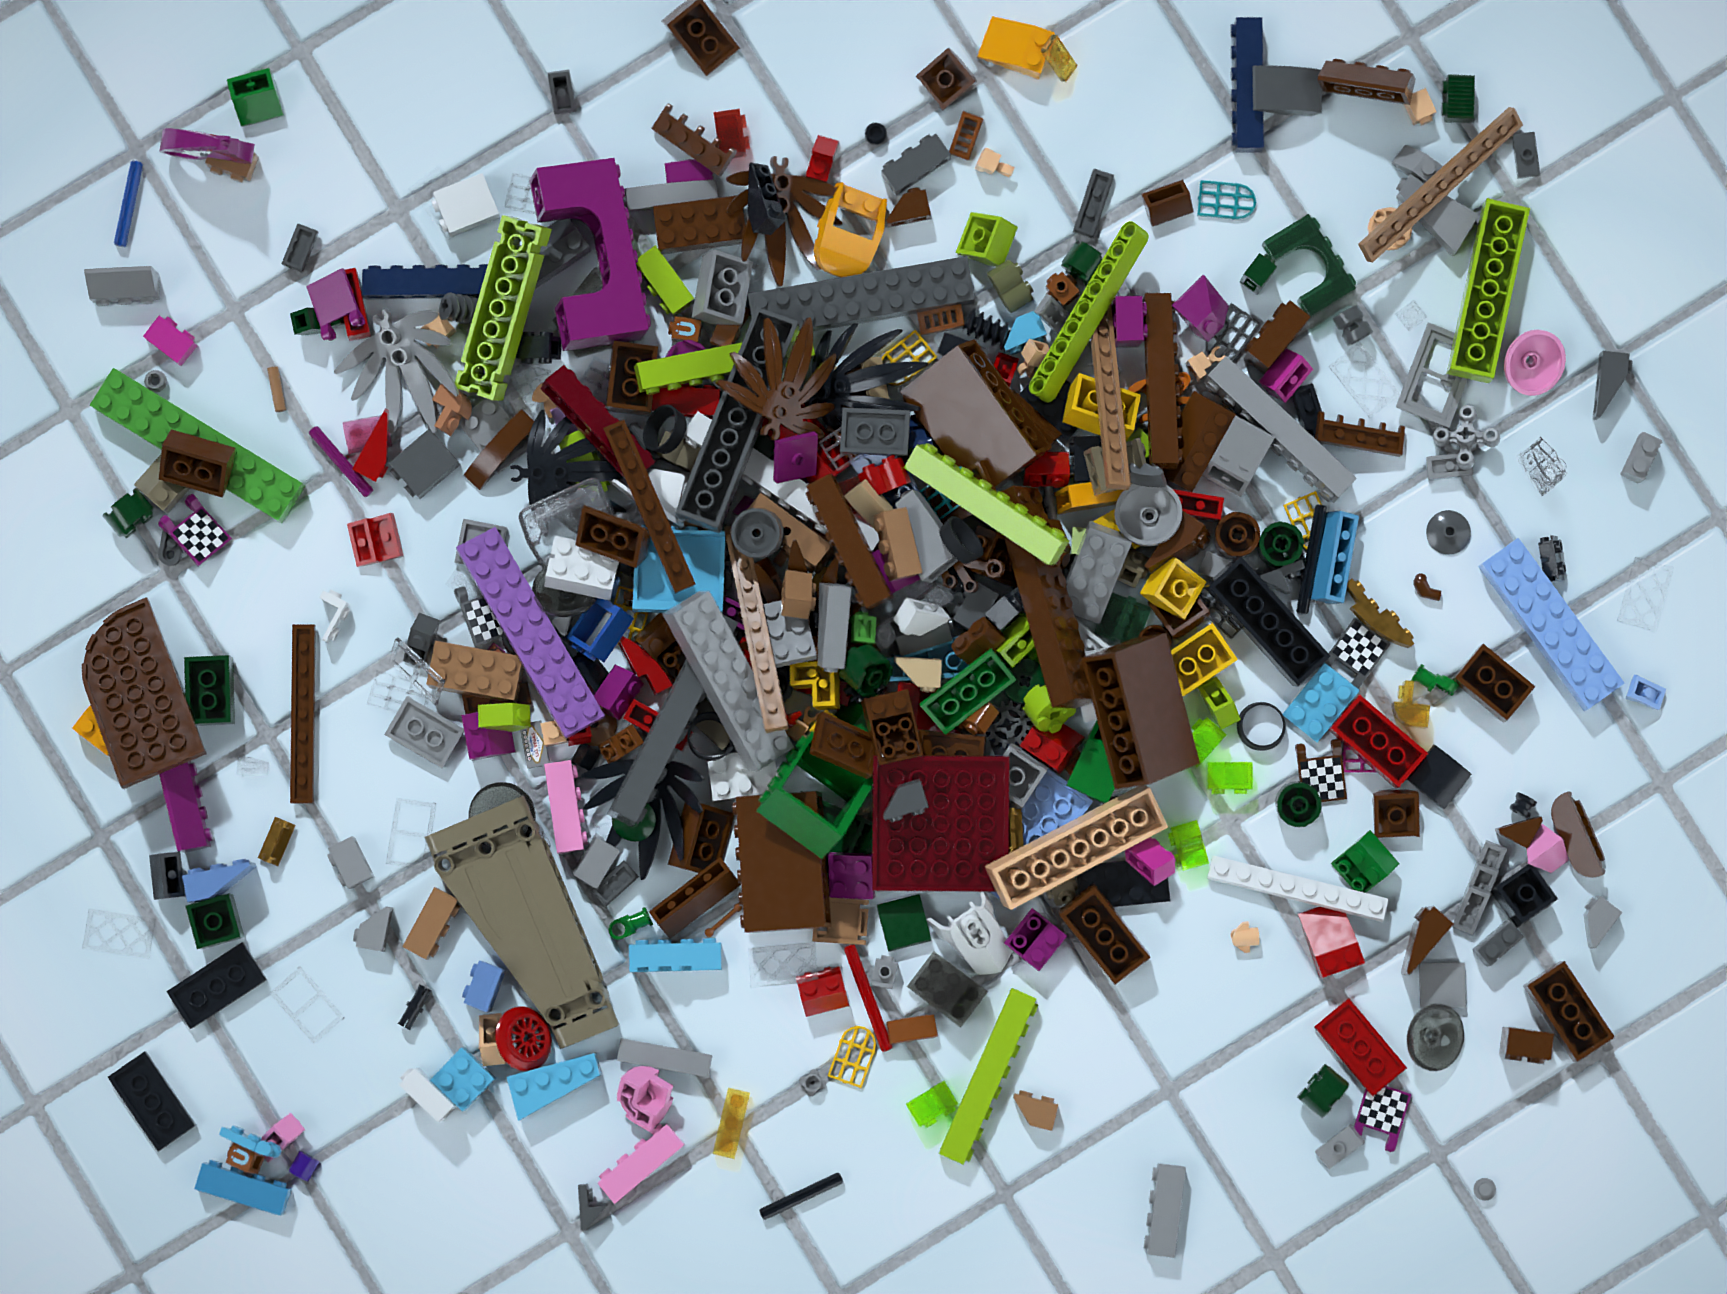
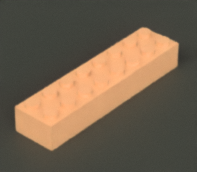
[985,785,1168,910]

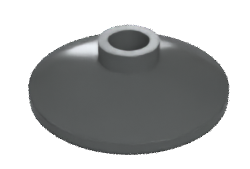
[1426,510,1471,555]

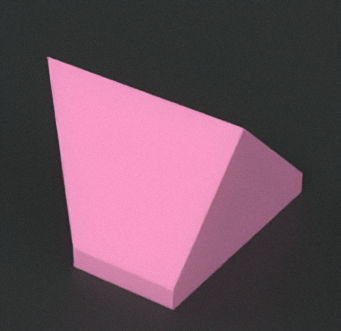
[1527,824,1569,874]

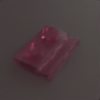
[342,415,393,454]

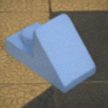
[1625,675,1666,710]

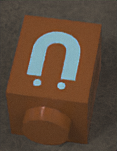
[668,316,702,343]
[225,1142,265,1174]

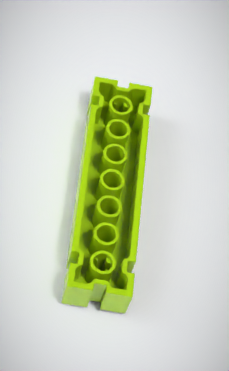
[455,215,552,401]

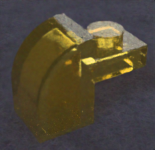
[1391,680,1430,729]

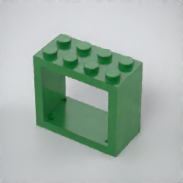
[756,731,873,859]

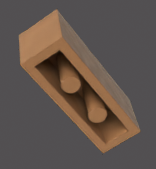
[873,507,922,581]
[402,887,461,960]

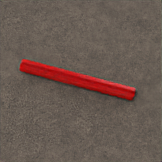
[844,944,892,1052]

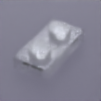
[446,566,482,600]

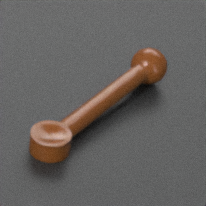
[705,903,742,937]

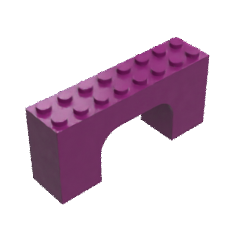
[529,158,651,351]

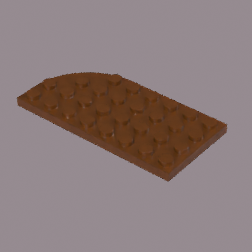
[82,597,207,789]

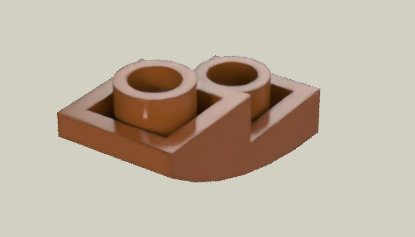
[710,307,751,347]
[598,724,644,763]
[886,1014,938,1044]

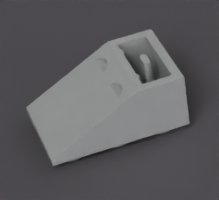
[1202,416,1275,497]

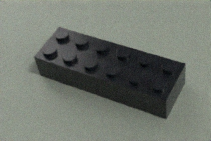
[1204,556,1331,686]

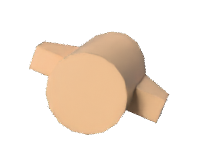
[1230,921,1259,953]

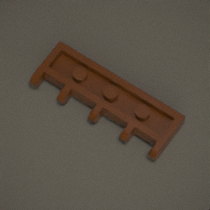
[651,103,737,177]
[1315,411,1405,457]

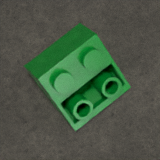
[226,68,284,127]
[1331,830,1400,893]

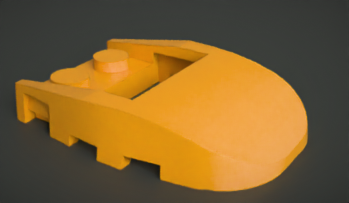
[814,182,887,278]

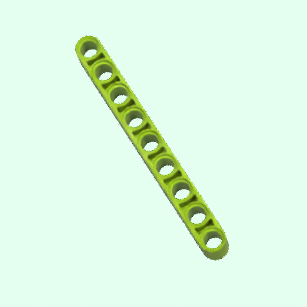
[1029,221,1149,403]

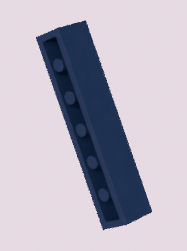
[1230,17,1264,153]
[362,264,488,299]

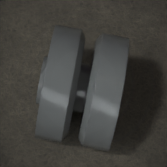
[731,508,784,558]

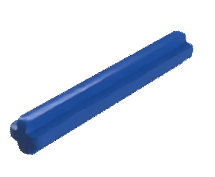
[114,161,143,247]

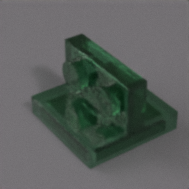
[1094,592,1151,643]

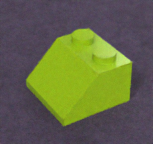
[955,212,1018,267]

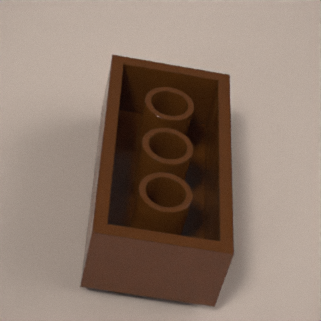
[653,195,745,254]
[1058,883,1151,985]
[1523,961,1615,1062]

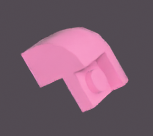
[617,1066,673,1132]

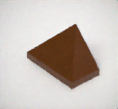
[1495,816,1543,849]

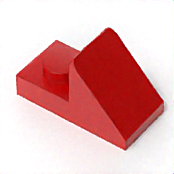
[806,135,839,183]

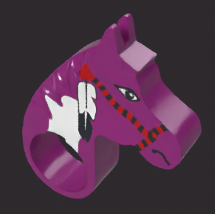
[159,128,255,164]

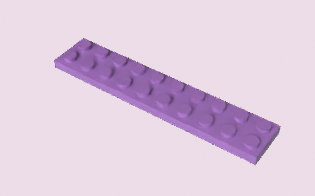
[456,527,605,739]

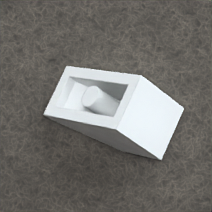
[893,598,950,636]

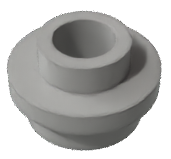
[144,370,167,392]

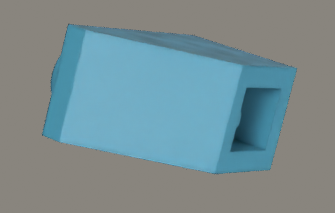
[1003,311,1047,355]

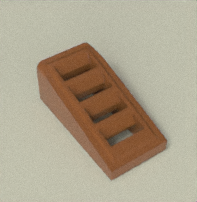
[949,111,984,160]
[917,304,964,335]

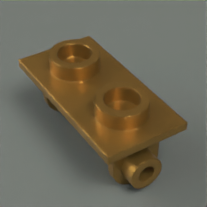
[1008,808,1024,854]
[258,817,296,866]

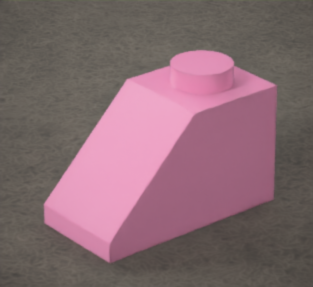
[261,1113,305,1163]

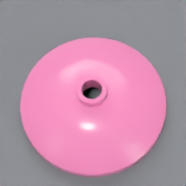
[1504,329,1566,396]

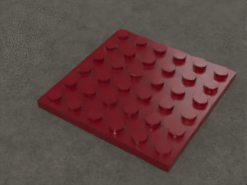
[872,755,1009,892]

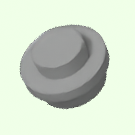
[1473,1178,1496,1201]

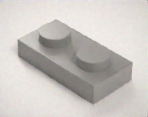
[1426,454,1473,480]

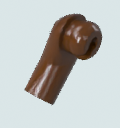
[1413,573,1442,601]

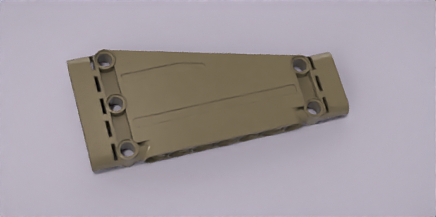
[424,795,620,1049]

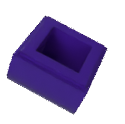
[288,1150,320,1181]

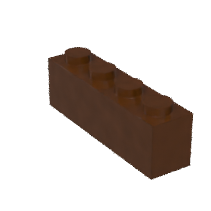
[649,857,741,939]

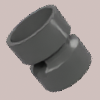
[1333,305,1373,346]

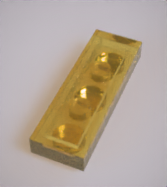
[713,1087,750,1159]

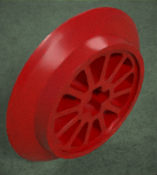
[495,1006,552,1071]

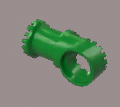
[1411,664,1459,696]
[608,907,653,940]

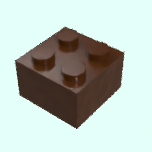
[1499,1027,1554,1064]

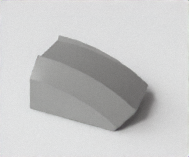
[1003,743,1048,809]

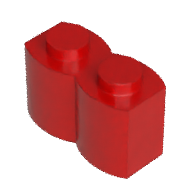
[857,455,911,495]

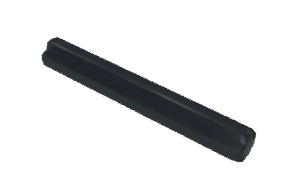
[759,1172,843,1220]

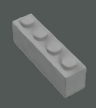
[1143,1163,1186,1258]

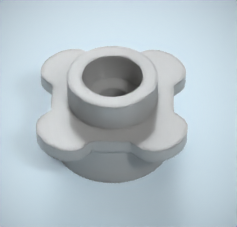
[799,1069,826,1096]

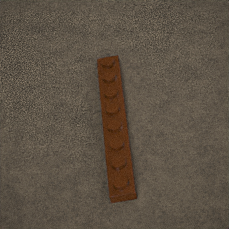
[603,419,696,594]
[290,624,316,804]

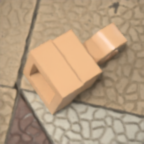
[974,148,1014,177]
[1017,339,1050,378]
[1185,346,1225,382]
[785,706,819,742]

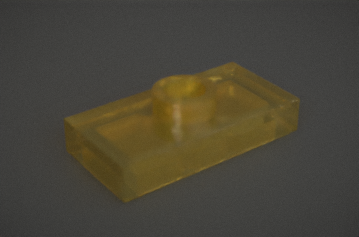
[1041,35,1078,82]

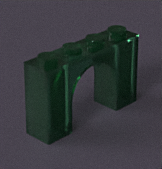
[1262,214,1356,319]

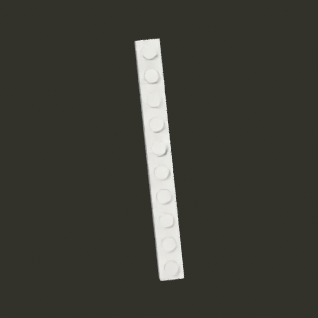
[684,411,880,553]

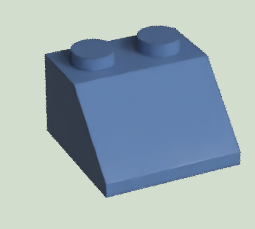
[462,960,506,1012]

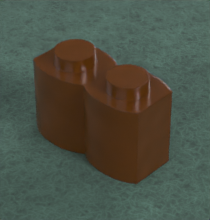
[951,617,1005,665]

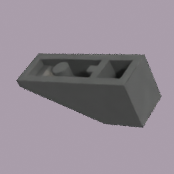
[1592,351,1632,420]

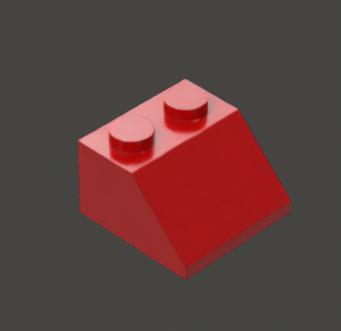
[1020,723,1085,775]

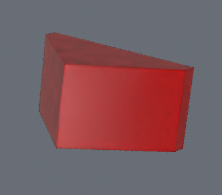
[994,352,1019,387]

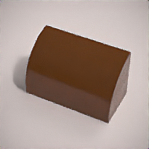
[1141,180,1194,227]

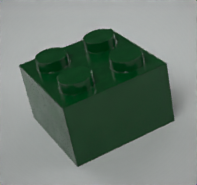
[185,894,245,950]

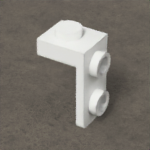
[319,589,350,643]

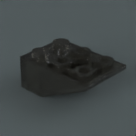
[907,951,988,1028]

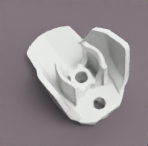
[611,469,691,530]
[927,892,1012,975]

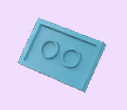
[1282,662,1360,743]

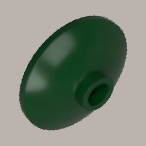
[612,803,656,842]

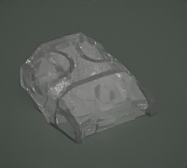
[1516,436,1568,496]

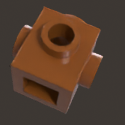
[1046,272,1080,309]

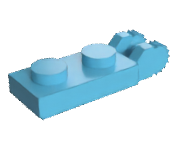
[219,1125,281,1158]

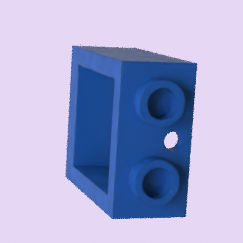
[566,597,635,663]

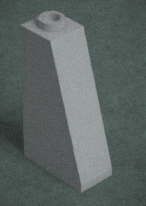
[1396,174,1479,256]
[895,490,959,583]
[817,583,851,672]

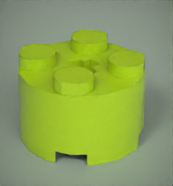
[1023,685,1076,733]

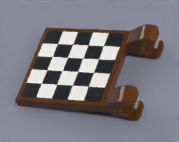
[1295,739,1347,804]

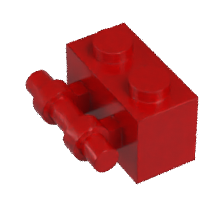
[796,966,849,1017]

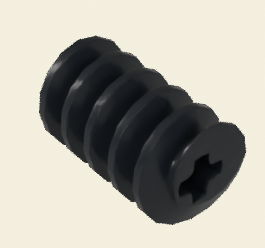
[962,308,1011,350]

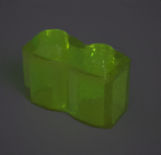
[1167,820,1209,871]

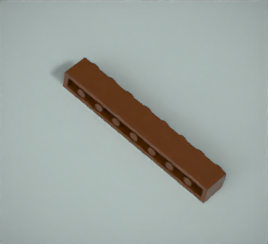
[1143,293,1182,470]

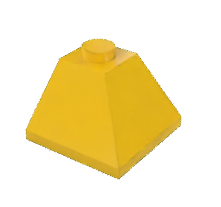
[1139,557,1206,619]

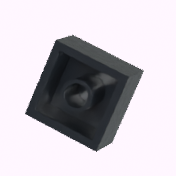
[1491,864,1558,928]

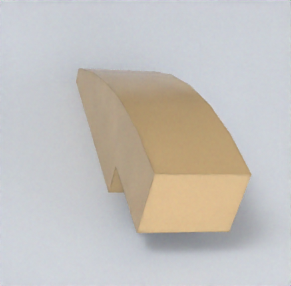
[844,479,893,528]

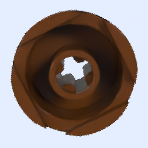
[1213,512,1260,559]

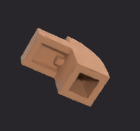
[432,384,472,436]

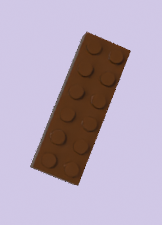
[805,474,894,609]

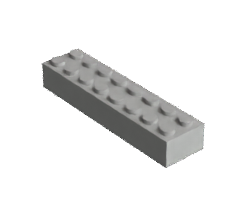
[1204,356,1357,503]
[663,591,794,771]

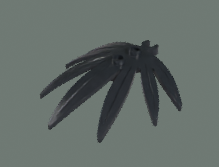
[804,323,929,434]
[510,410,626,536]
[581,745,704,880]

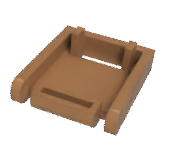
[812,898,869,945]

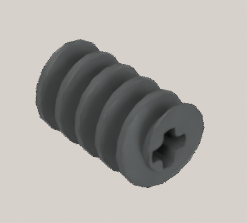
[439,292,478,324]

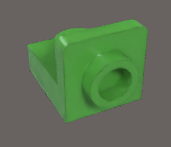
[848,612,876,645]

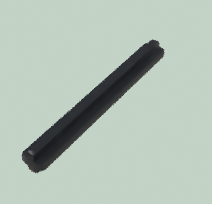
[1296,504,1327,614]

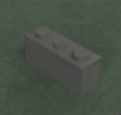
[881,134,951,196]

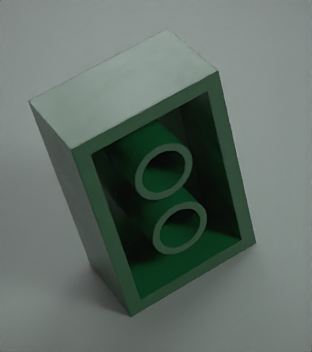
[184,655,235,726]

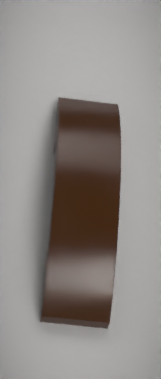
[464,409,535,490]

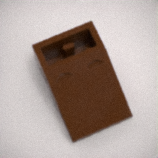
[633,613,686,682]
[861,689,923,765]

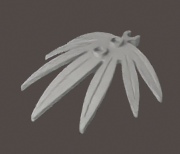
[334,309,459,433]

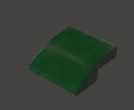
[876,894,932,952]

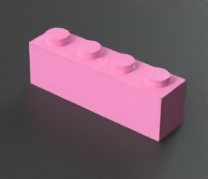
[544,760,588,854]
[597,1124,685,1204]

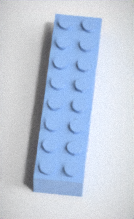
[1478,538,1624,711]

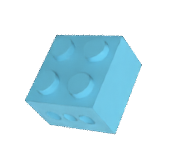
[430,1047,496,1112]

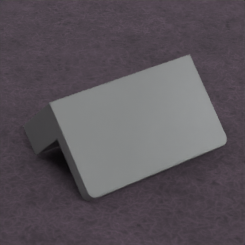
[572,834,619,888]

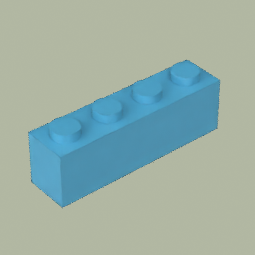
[1311,511,1359,604]
[194,1160,292,1216]

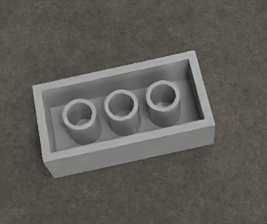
[1066,521,1132,624]

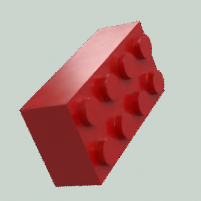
[1328,694,1428,789]

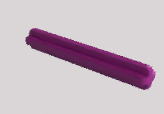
[308,426,373,497]

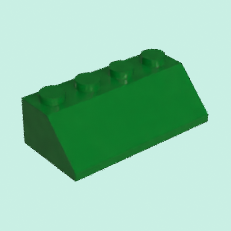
[920,649,1016,735]

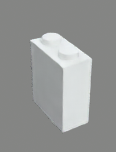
[431,173,500,237]
[399,1068,457,1123]

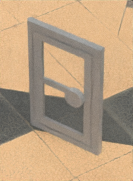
[1396,322,1468,429]

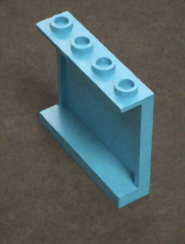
[632,525,725,614]

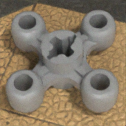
[1433,405,1500,470]

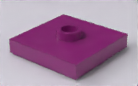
[773,432,818,484]

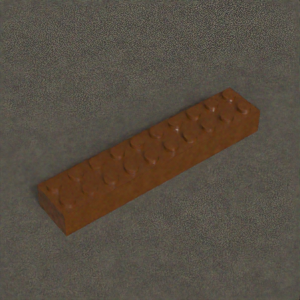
[1000,485,1092,708]

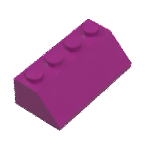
[159,761,213,853]

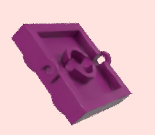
[827,852,875,899]

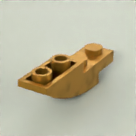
[1346,578,1415,648]

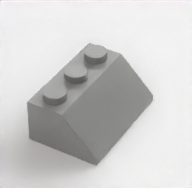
[692,249,753,325]
[84,266,160,306]

